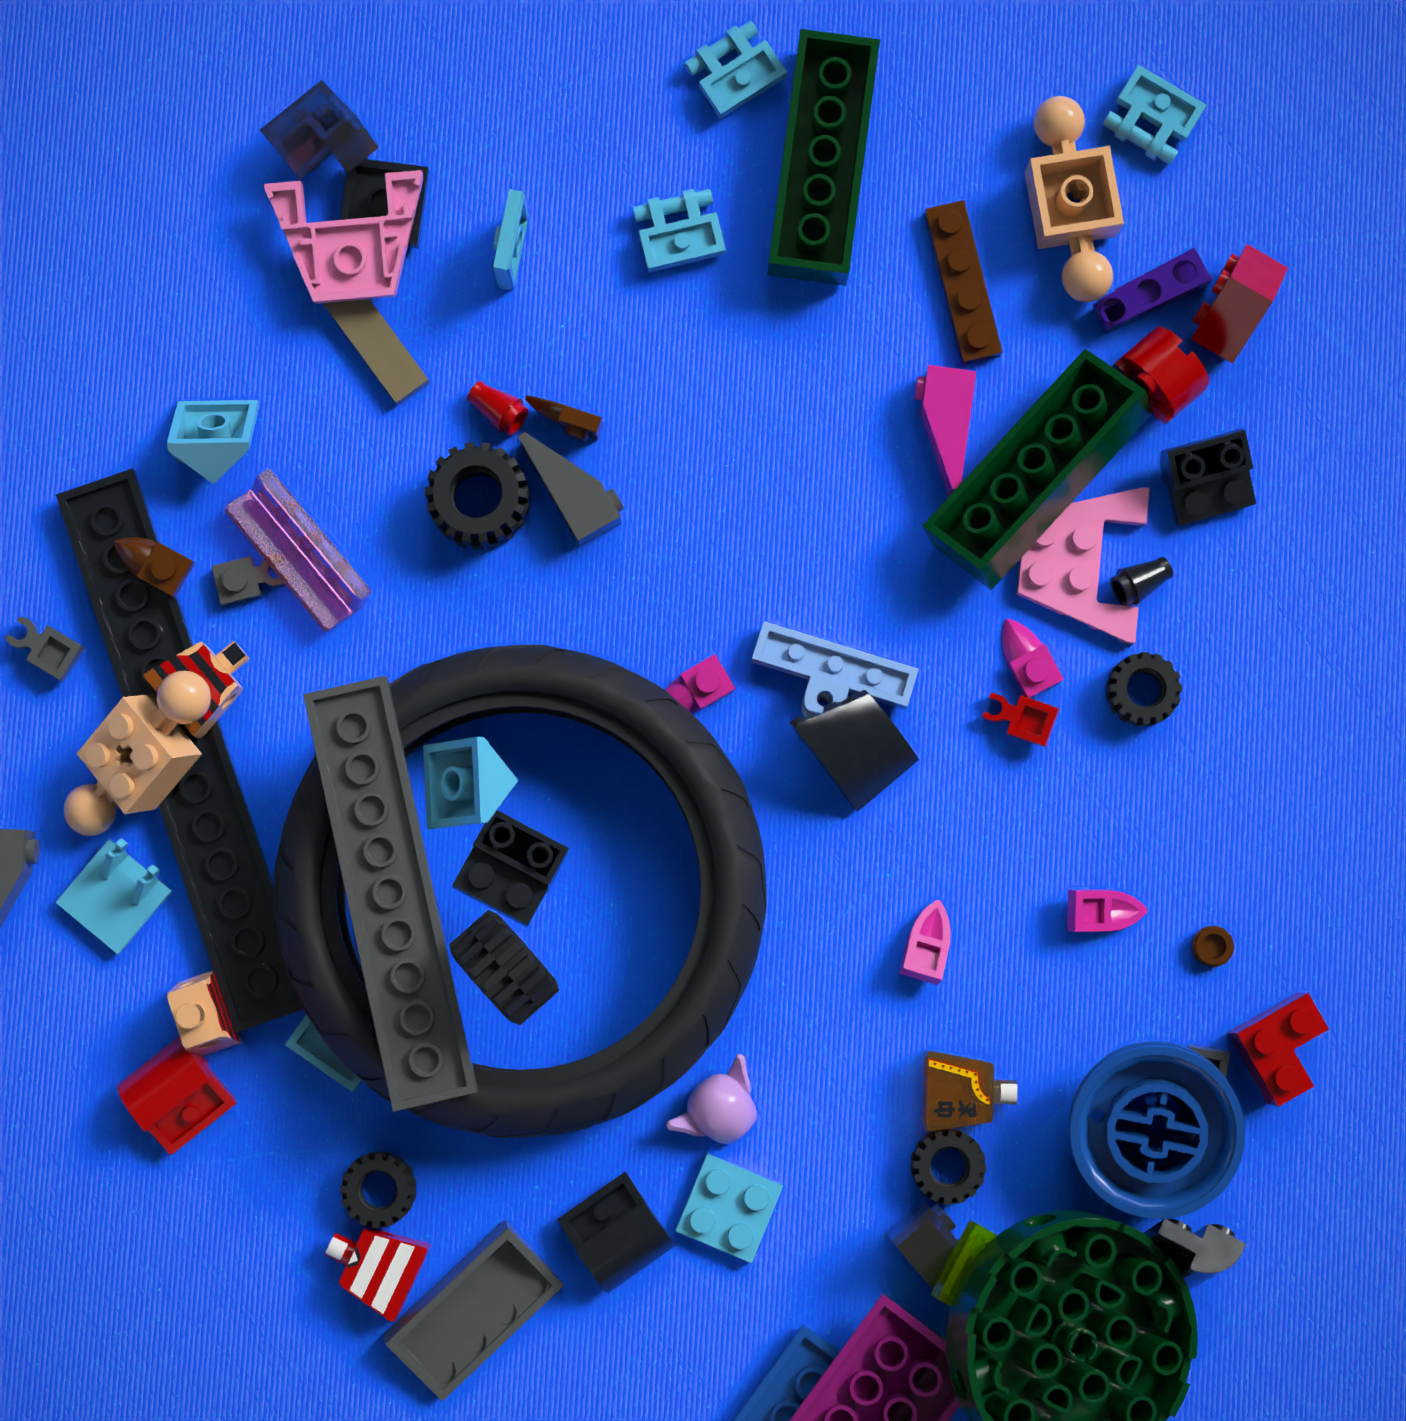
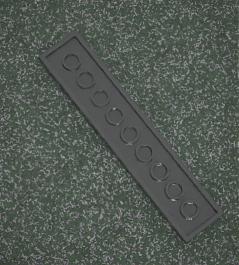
[303,676,478,1112]

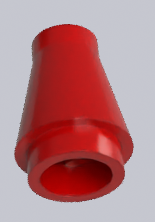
[467,381,528,435]

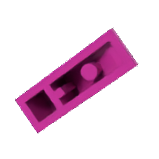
[914,365,976,496]

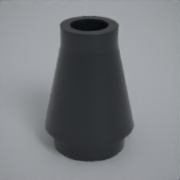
[1110,556,1173,606]

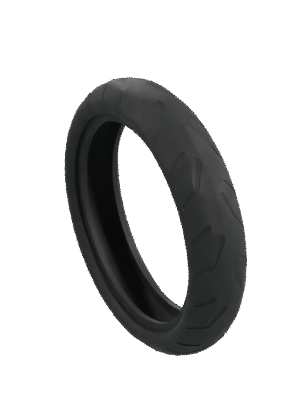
[274,645,767,1138]

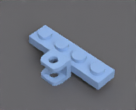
[751,621,919,720]

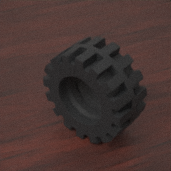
[1105,652,1182,727]
[910,1128,987,1204]
[340,1151,417,1228]

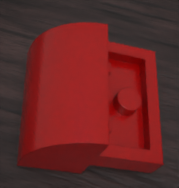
[117,1036,236,1155]

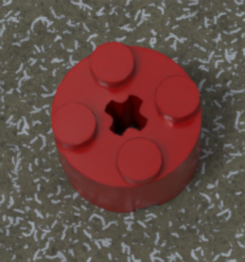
[1112,326,1210,424]

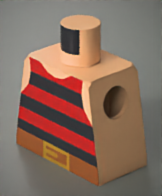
[143,641,250,739]
[167,970,242,1056]

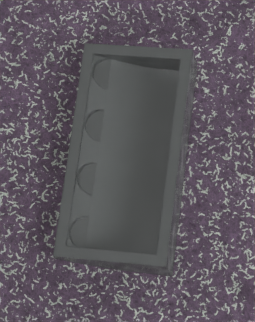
[383,1219,564,1401]

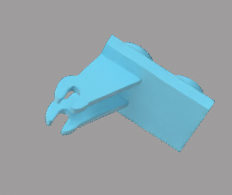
[56,838,172,955]

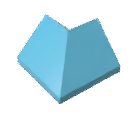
[167,400,259,484]
[423,737,518,829]

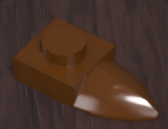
[525,395,603,442]
[114,537,195,598]

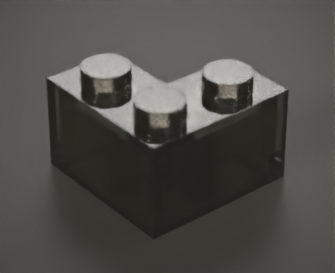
[260,80,379,180]
[885,1201,979,1301]

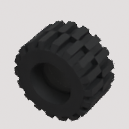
[425,442,530,550]
[449,910,559,1025]

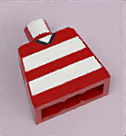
[325,1227,431,1322]

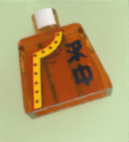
[923,1050,1017,1131]

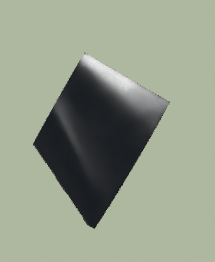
[789,690,919,812]

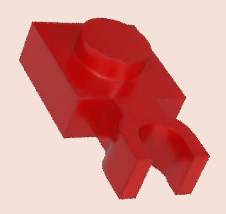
[982,692,1060,748]

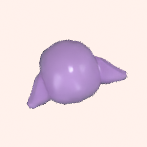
[666,1054,757,1144]

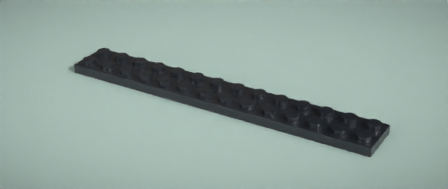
[56,468,303,1033]

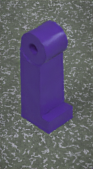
[1092,247,1212,333]

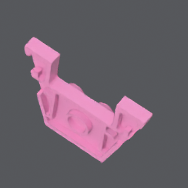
[264,170,423,304]
[1016,487,1150,645]

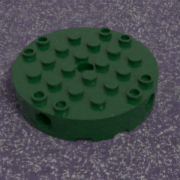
[946,1210,1198,1421]

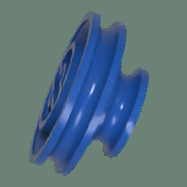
[1069,1041,1245,1219]

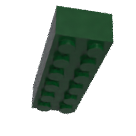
[767,29,880,286]
[922,349,1153,590]

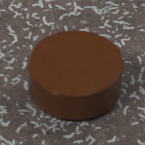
[1191,926,1234,967]

